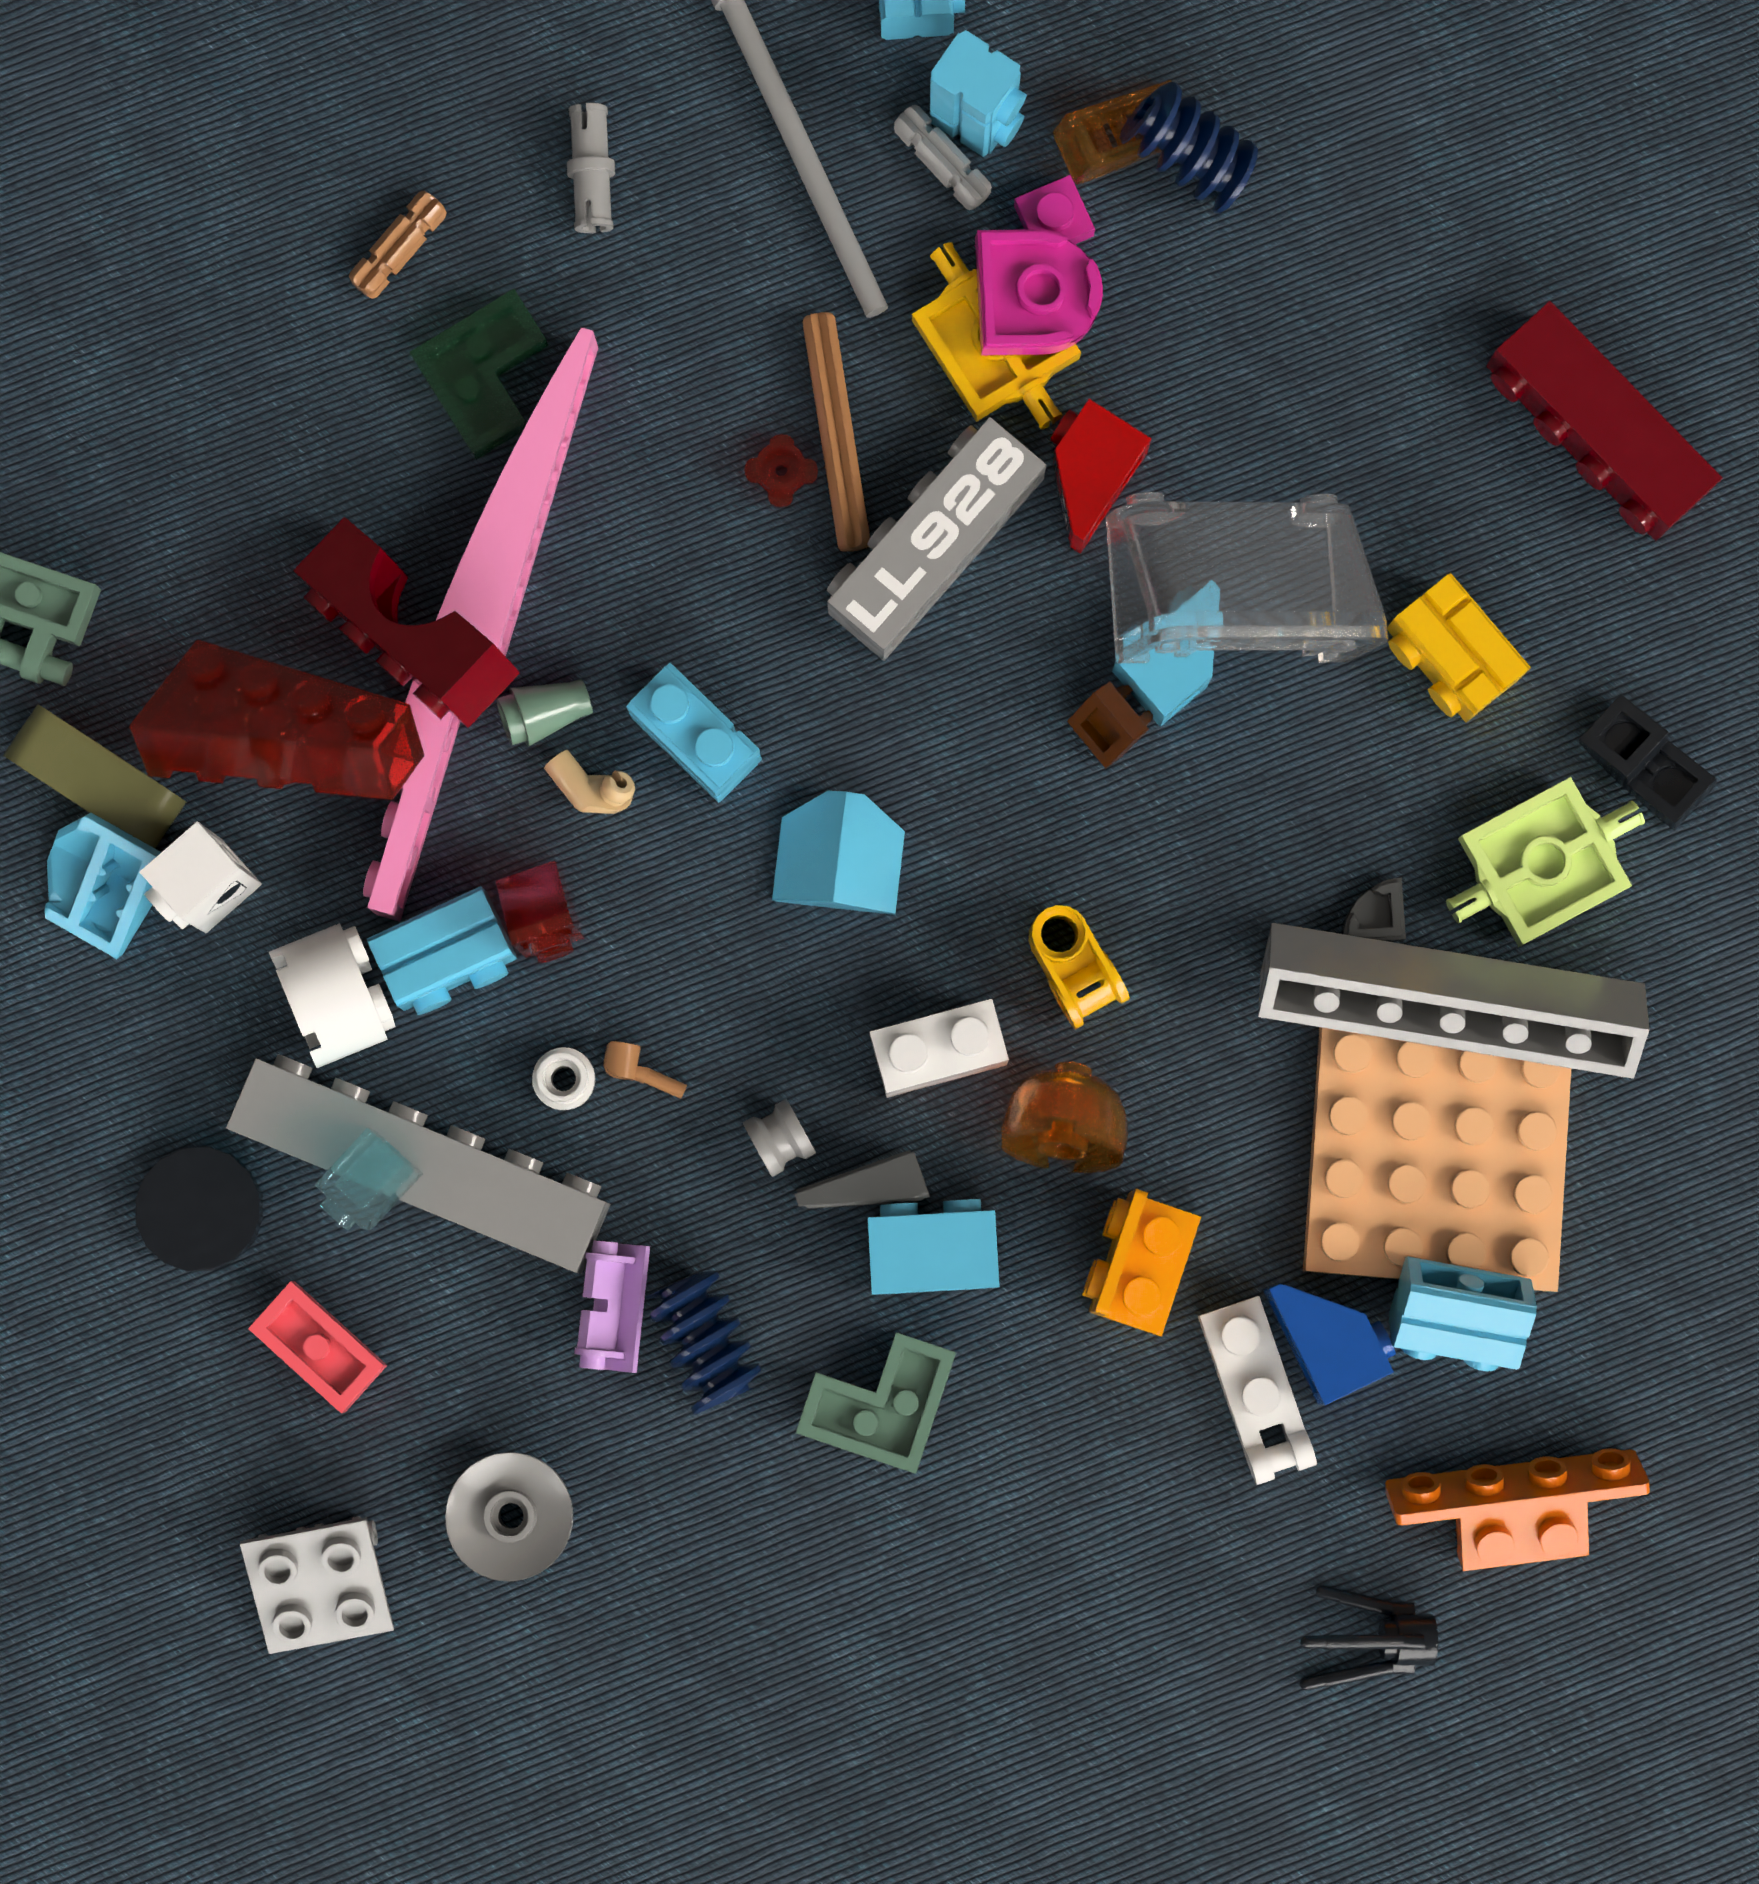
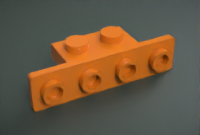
[1385,1449,1650,1571]

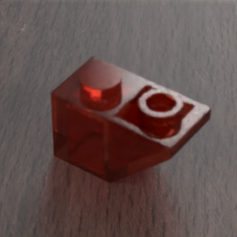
[496,860,584,963]

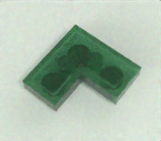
[410,289,548,460]

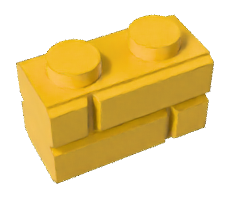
[1387,572,1531,723]

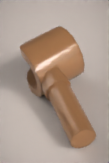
[603,1041,687,1099]

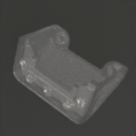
[1106,492,1388,664]

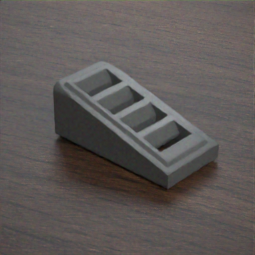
[794,1150,930,1209]

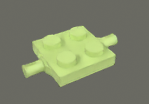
[1446,777,1645,947]

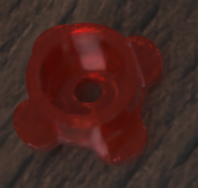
[744,434,818,508]

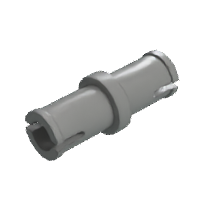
[566,103,615,234]

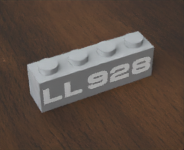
[827,417,1046,661]

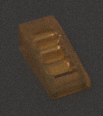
[1053,80,1171,185]

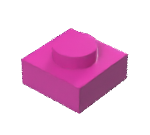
[1014,175,1095,244]

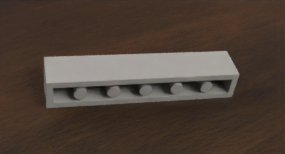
[1258,923,1650,1079]
[226,1054,611,1274]

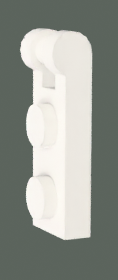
[1198,1296,1317,1485]

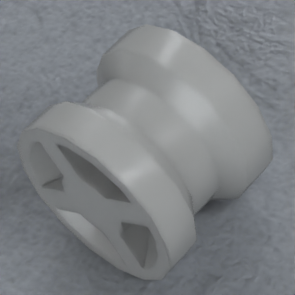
[743,1099,816,1177]

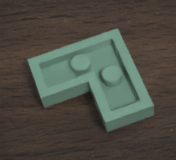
[796,1332,956,1474]

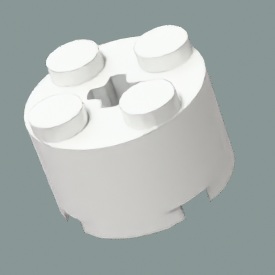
[269,923,396,1068]

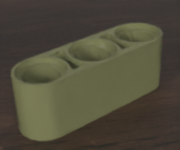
[3,704,187,848]

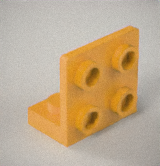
[1082,1189,1201,1337]

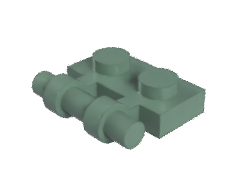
[0,552,101,686]

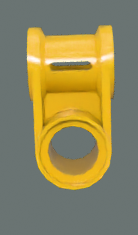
[1028,905,1130,1030]

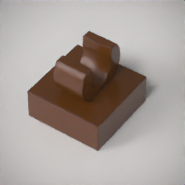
[1067,681,1153,769]

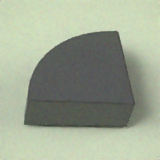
[1341,877,1406,942]

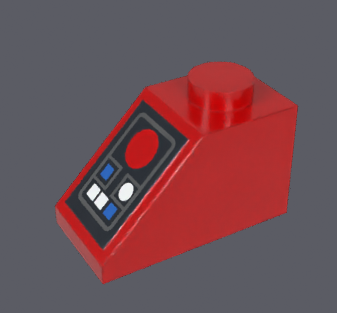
[1050,399,1152,554]

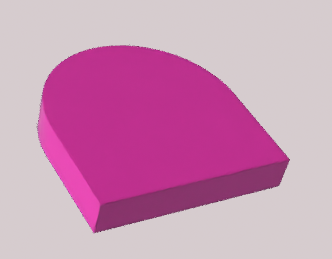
[975,229,1103,355]

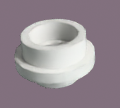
[532,1047,595,1110]

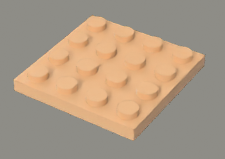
[1303,1027,1571,1292]

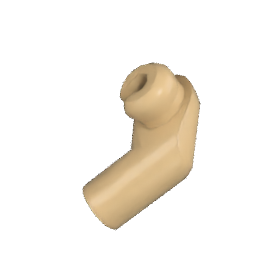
[544,750,635,814]

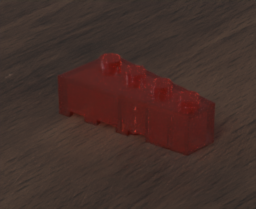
[129,639,425,800]

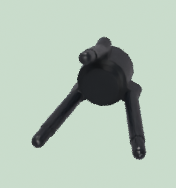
[1300,1585,1438,1690]

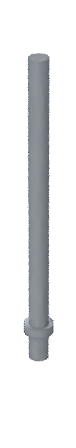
[711,0,888,318]

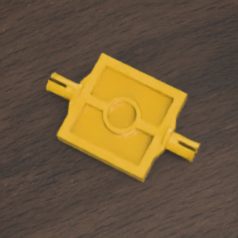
[912,242,1081,430]

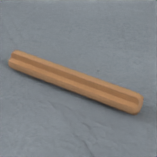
[803,312,870,552]

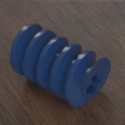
[1119,82,1258,214]
[645,1271,761,1415]

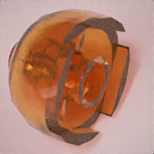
[1001,1062,1128,1173]

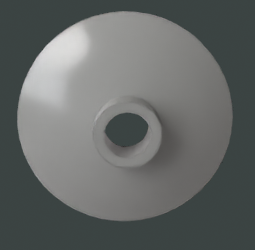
[445,1452,573,1581]

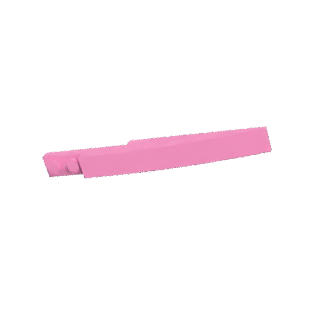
[363,328,598,922]

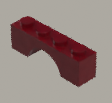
[293,517,520,728]

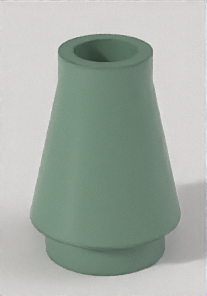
[496,679,593,747]

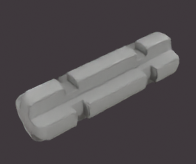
[894,105,992,210]

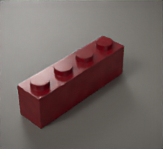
[1486,301,1723,541]

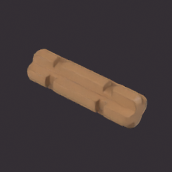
[349,191,447,299]

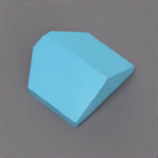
[772,790,905,915]
[44,813,161,959]

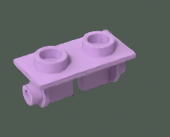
[574,1240,650,1373]

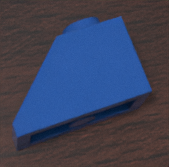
[1263,1283,1396,1405]

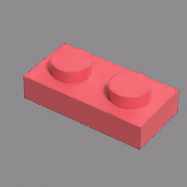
[248,1281,387,1413]

